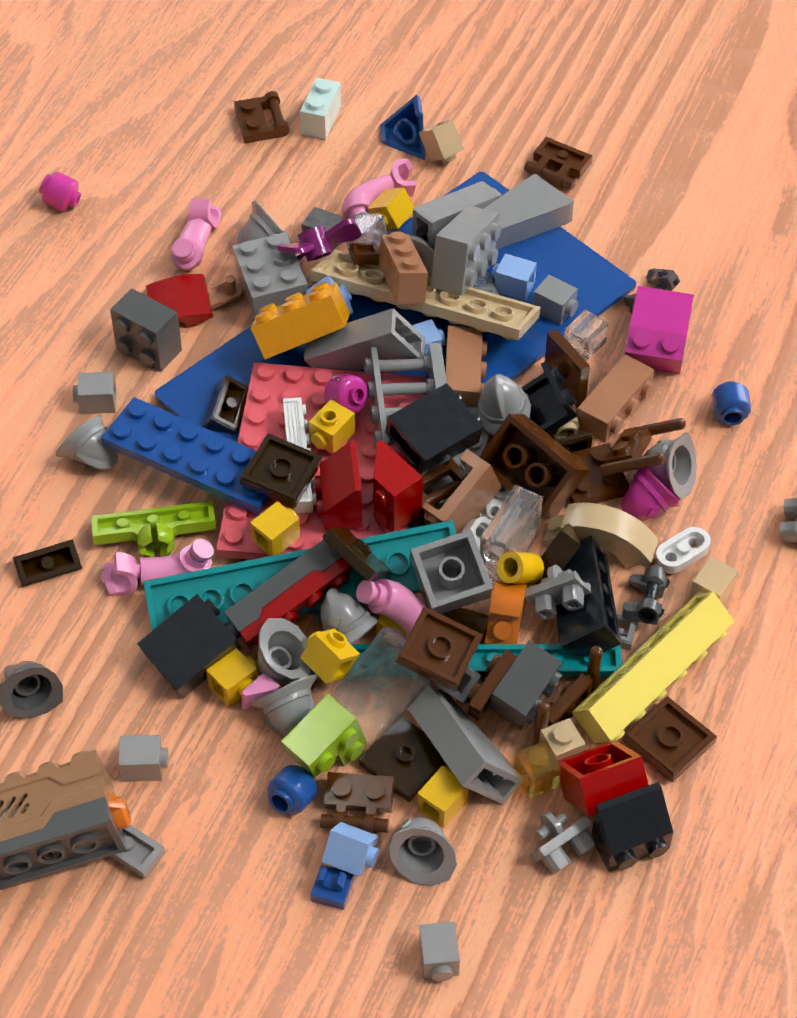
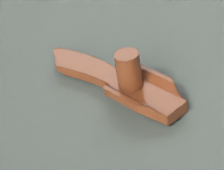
[209,275,244,309]

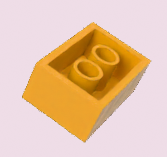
[251,282,350,359]

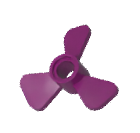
[276,219,362,262]

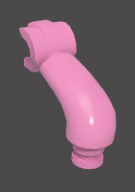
[342,158,416,232]
[171,198,221,270]
[101,539,214,596]
[356,579,426,634]

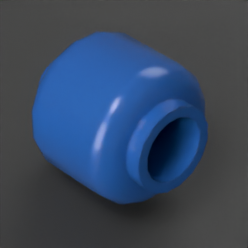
[712,381,751,426]
[267,765,317,815]

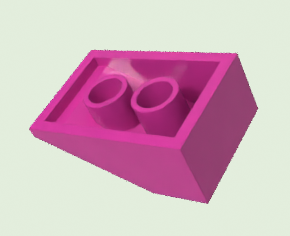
[625,286,694,374]

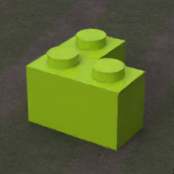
[281,694,367,778]

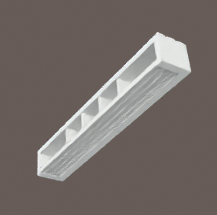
[283,397,317,514]

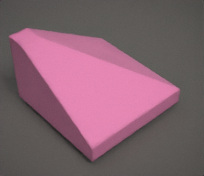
[242,673,280,711]

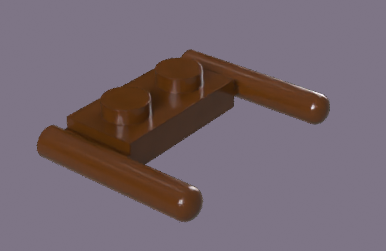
[600,418,686,476]
[533,646,603,748]

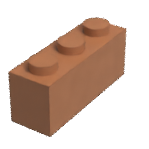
[378,232,428,304]
[444,325,487,408]
[577,354,655,442]

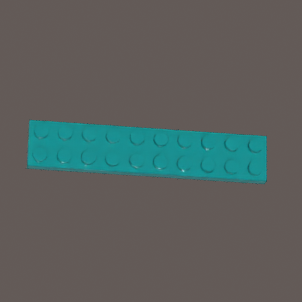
[143,520,456,631]

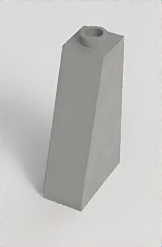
[483,174,574,250]
[412,181,502,251]
[304,308,425,371]
[408,685,525,804]

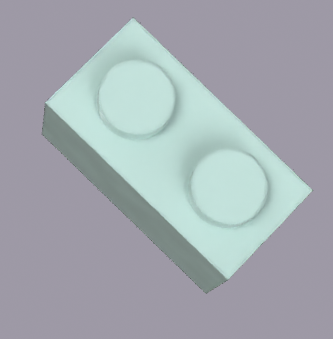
[300,78,341,140]

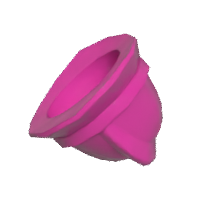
[621,468,679,520]

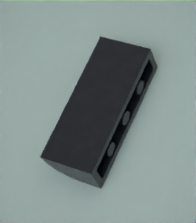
[556,536,621,656]

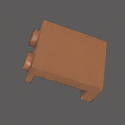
[421,449,502,534]

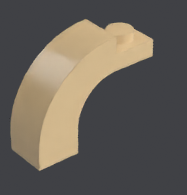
[543,503,658,568]

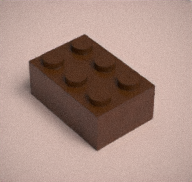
[479,414,590,518]

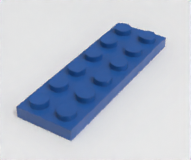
[101,397,271,515]

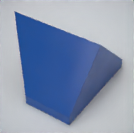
[380,95,425,160]

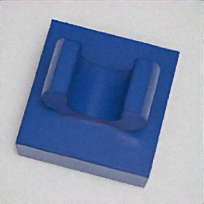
[311,865,354,910]

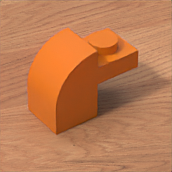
[485,578,529,644]

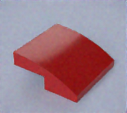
[146,274,213,328]

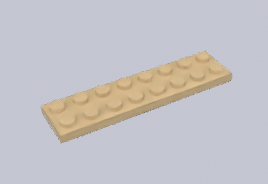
[310,249,541,340]

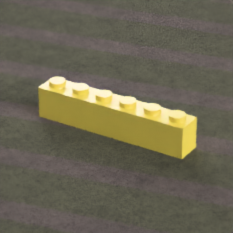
[572,591,735,743]

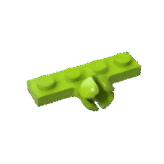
[91,501,217,557]

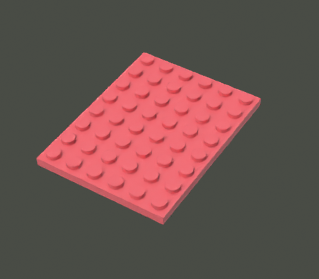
[216,362,427,560]

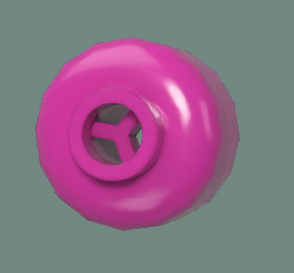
[39,171,81,212]
[324,374,369,413]

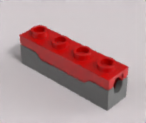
[224,540,352,649]

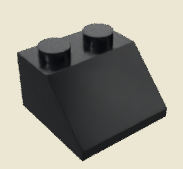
[591,782,673,872]

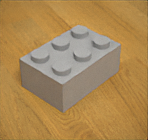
[431,205,501,296]
[232,232,308,317]

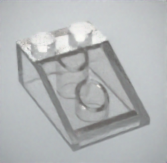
[330,627,434,746]

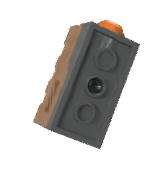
[0,749,131,890]

